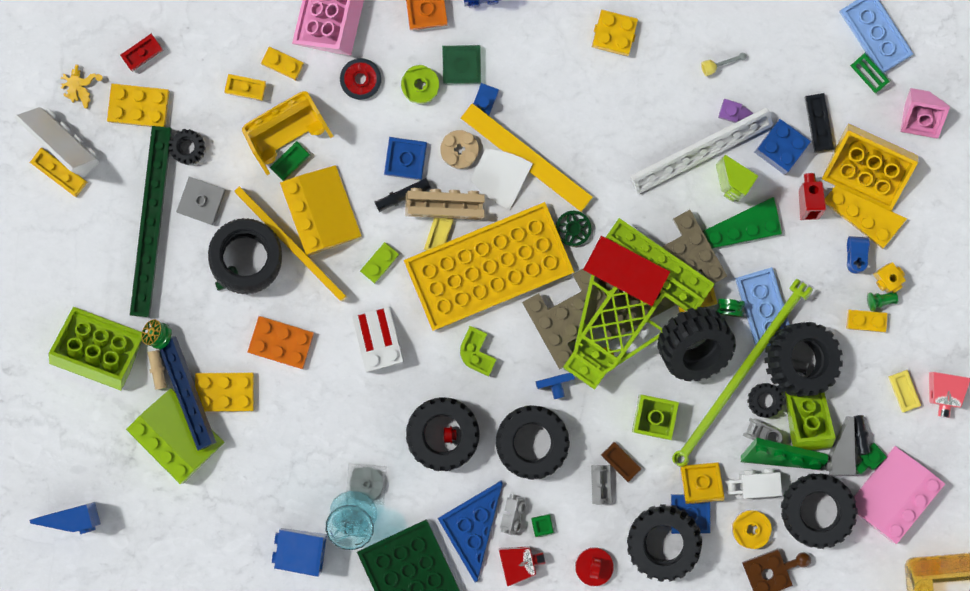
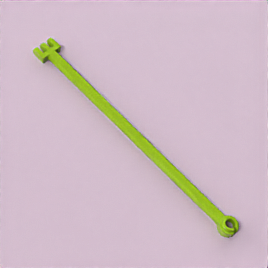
[672,279,813,467]

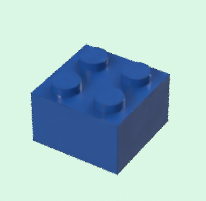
[754,119,811,175]

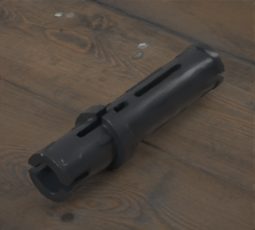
[374,178,431,213]

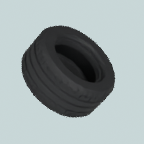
[208,218,282,294]

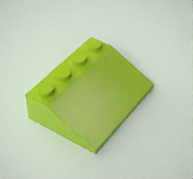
[48,307,142,391]
[126,388,225,484]

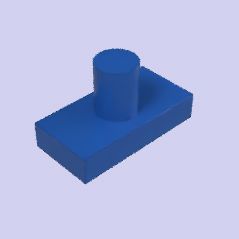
[473,83,499,116]
[535,373,575,399]

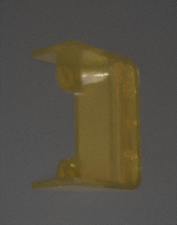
[905,553,970,591]

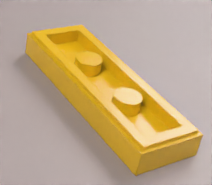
[29,148,88,197]

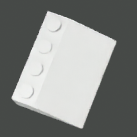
[14,107,100,178]

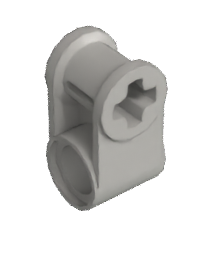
[743,418,782,443]

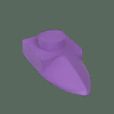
[718,99,753,123]

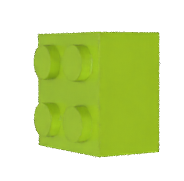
[632,394,679,440]

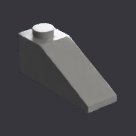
[825,416,856,475]

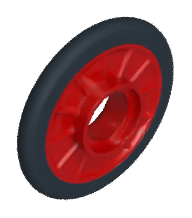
[340,58,381,100]

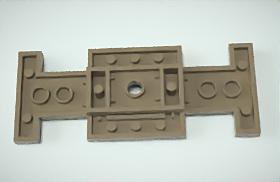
[522,209,727,370]

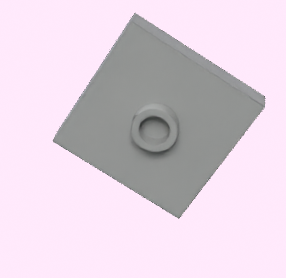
[176,176,226,225]

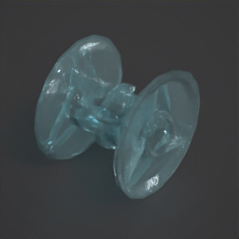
[325,491,377,550]

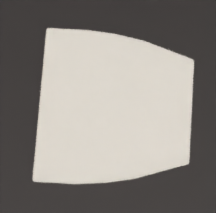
[470,149,533,210]

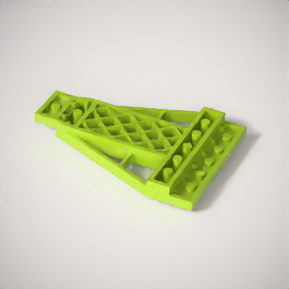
[563,218,715,390]

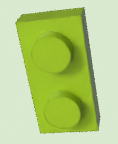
[360,242,399,284]

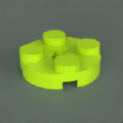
[401,65,439,104]

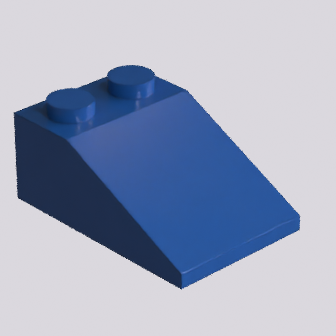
[29,502,101,534]

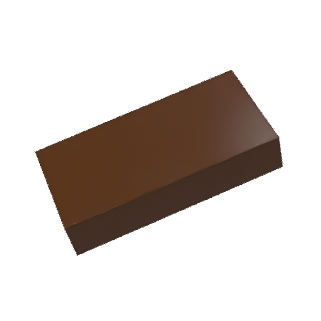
[601,442,641,482]

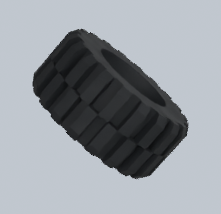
[657,307,736,382]
[764,322,843,396]
[406,397,480,471]
[496,405,570,480]
[781,473,858,549]
[627,504,702,582]

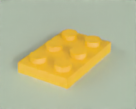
[107,84,169,127]
[195,373,254,412]

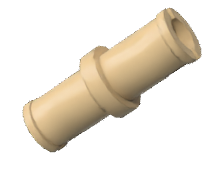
[147,350,167,390]

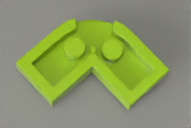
[460,326,497,377]

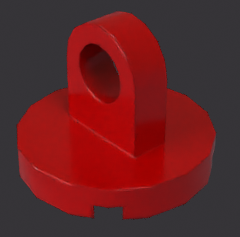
[575,547,614,586]

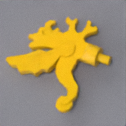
[61,64,103,109]

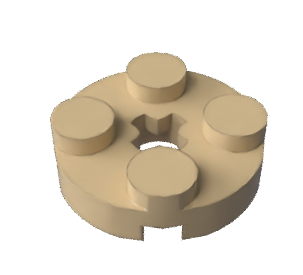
[440,130,479,169]

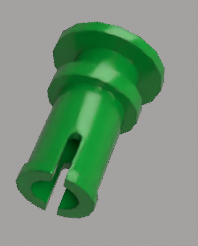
[867,292,898,311]

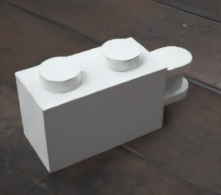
[725,468,782,499]

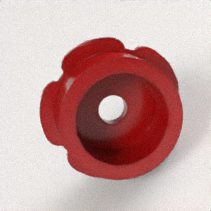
[444,425,456,444]

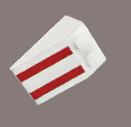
[352,307,404,372]

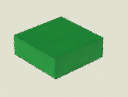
[531,514,554,537]

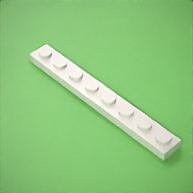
[630,108,774,194]

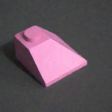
[901,88,950,138]

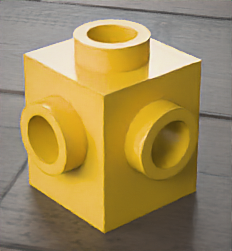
[873,262,906,293]

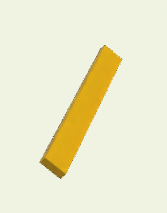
[461,103,592,212]
[234,186,347,301]

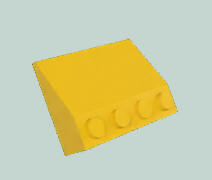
[822,123,918,211]
[280,165,362,256]

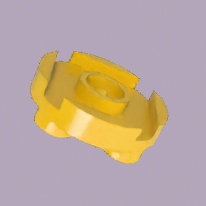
[732,510,772,549]

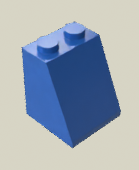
[272,528,327,577]

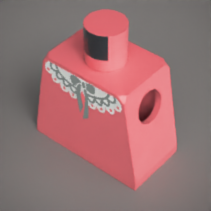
[929,372,970,418]

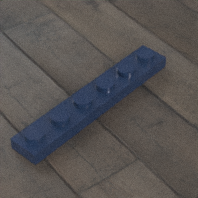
[159,336,216,451]

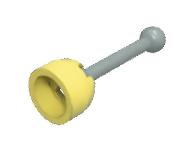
[701,53,747,76]

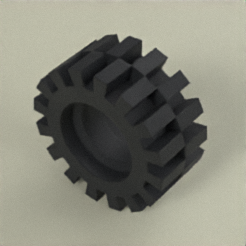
[169,129,206,165]
[747,383,784,418]

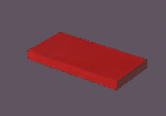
[583,235,670,306]

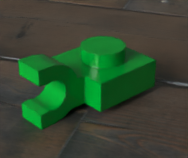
[856,443,887,475]

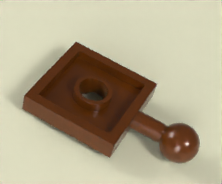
[742,548,811,591]

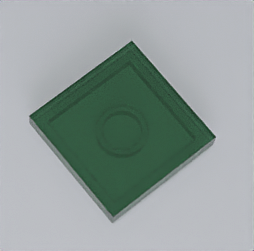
[442,45,481,85]

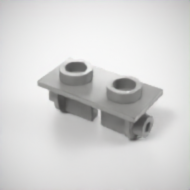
[591,465,612,505]
[500,494,526,535]

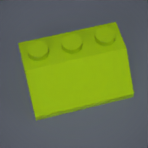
[716,155,758,202]

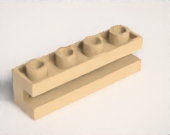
[405,188,485,220]

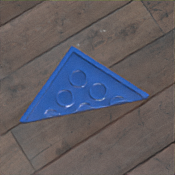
[437,481,503,582]

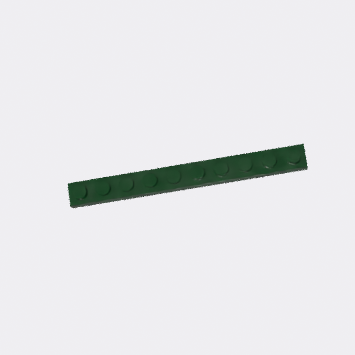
[130,126,172,318]

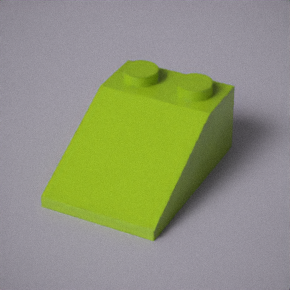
[785,391,836,450]

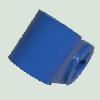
[847,236,870,274]

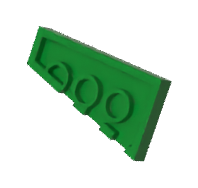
[702,197,782,249]
[741,438,828,470]

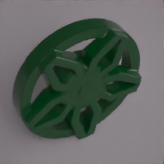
[556,210,591,246]

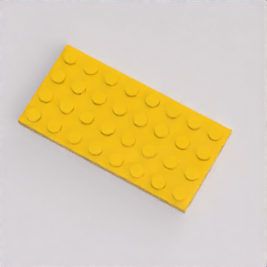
[404,202,574,331]

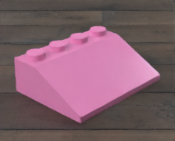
[292,0,364,55]
[854,446,945,544]

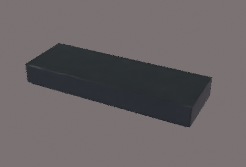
[804,93,834,153]

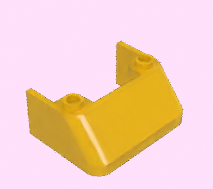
[242,91,334,175]

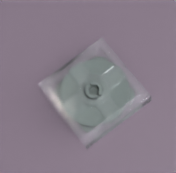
[345,463,387,505]

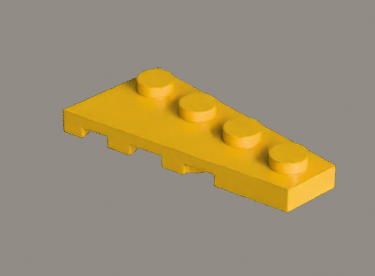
[825,186,907,249]

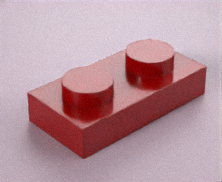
[120,33,163,72]

